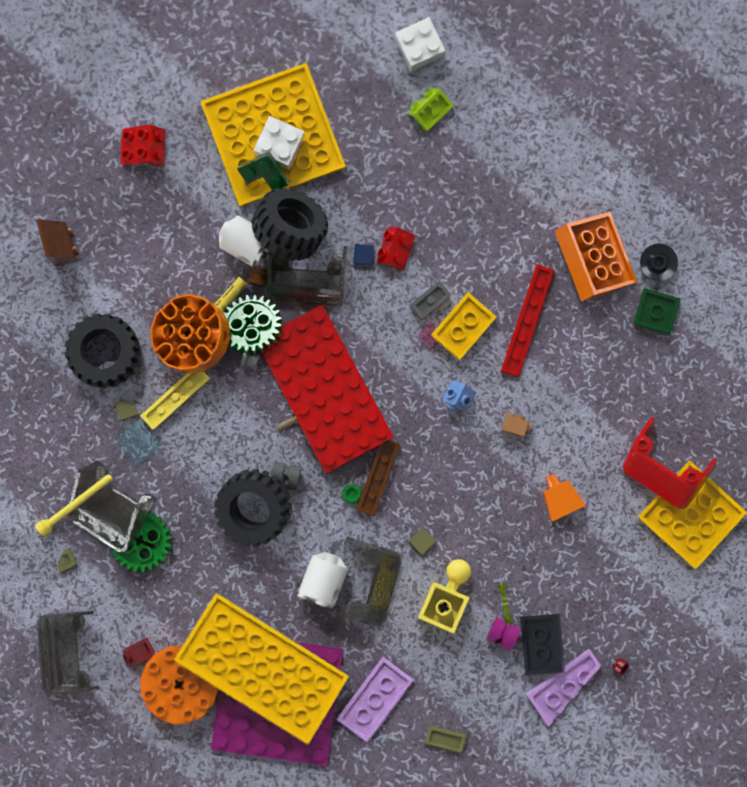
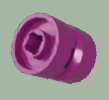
[486,617,521,651]

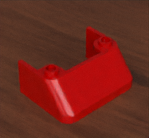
[623,417,717,509]

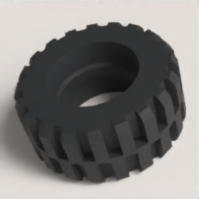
[251,188,329,261]
[65,313,141,388]
[214,469,292,547]

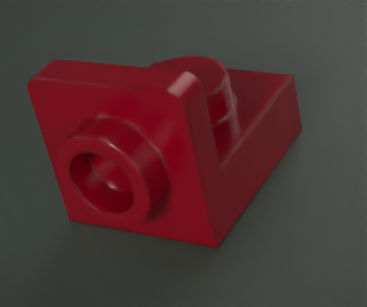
[122,637,156,668]

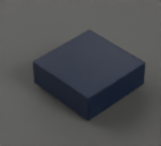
[353,244,374,265]

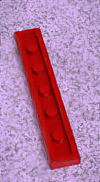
[500,264,555,378]

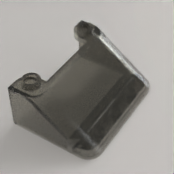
[68,461,157,552]

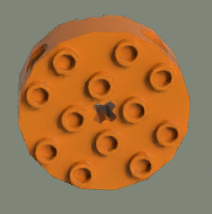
[150,294,230,374]
[140,645,219,724]

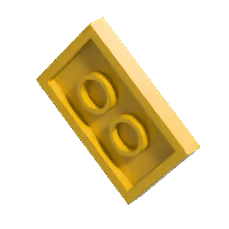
[430,292,496,360]

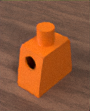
[542,473,586,522]

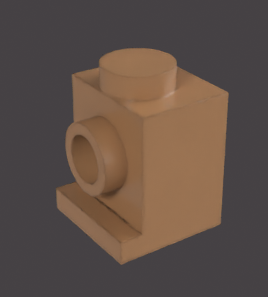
[501,411,532,438]

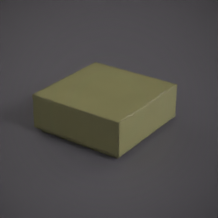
[409,528,436,555]

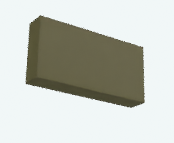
[424,725,467,754]

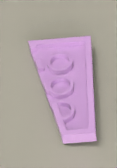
[526,649,601,727]

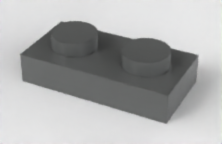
[410,281,451,320]

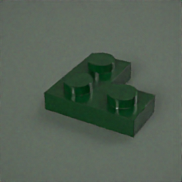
[237,151,290,190]

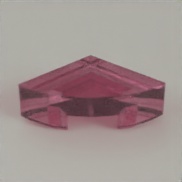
[418,321,436,348]

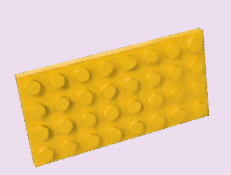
[174,593,349,744]

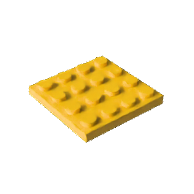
[638,460,747,570]

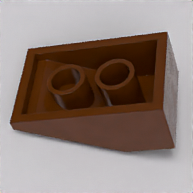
[36,219,79,267]

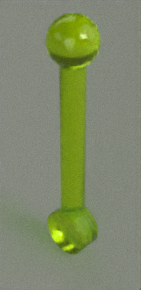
[498,583,512,623]

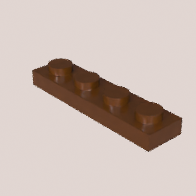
[356,441,400,517]

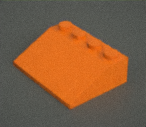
[554,212,637,302]

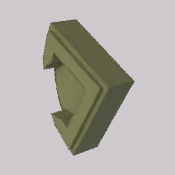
[114,401,139,421]
[58,548,78,574]

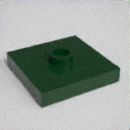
[633,288,681,336]

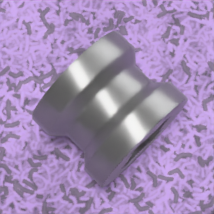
[241,350,261,370]

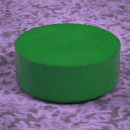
[342,484,362,504]

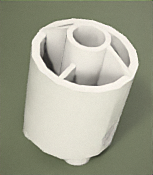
[219,215,269,268]
[298,552,348,608]

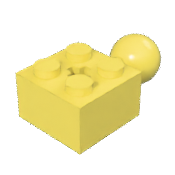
[417,559,471,634]

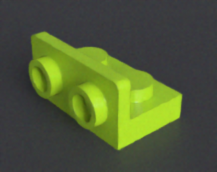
[408,87,454,131]

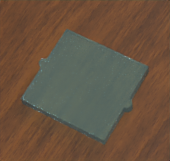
[115,420,161,465]

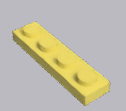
[140,372,210,430]

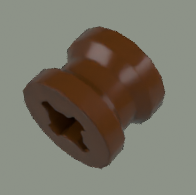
[247,267,269,287]

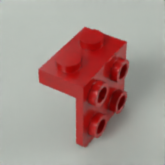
[120,124,166,167]

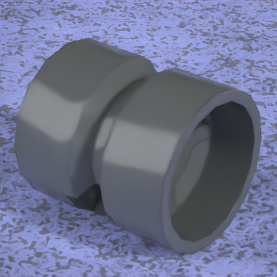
[271,461,301,491]

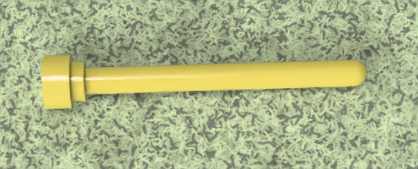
[35,475,112,537]

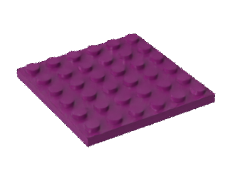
[211,642,343,766]

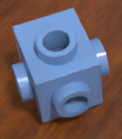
[442,380,477,413]

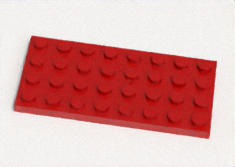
[262,304,394,474]

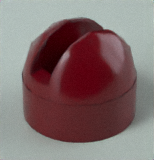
[612,658,629,676]

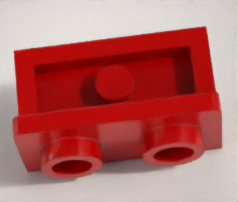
[377,227,415,271]

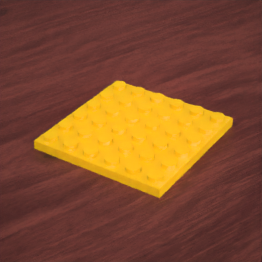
[200,63,346,207]

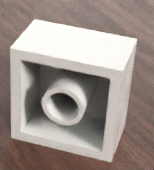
[395,17,445,72]
[254,116,305,170]

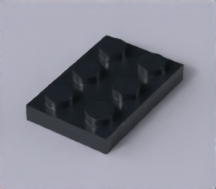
[520,613,565,675]

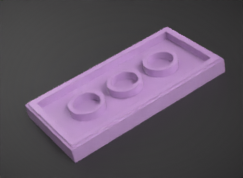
[336,657,414,743]

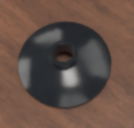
[640,243,678,281]

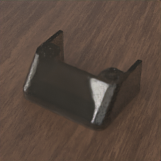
[267,246,347,309]
[326,537,402,626]
[37,610,100,694]

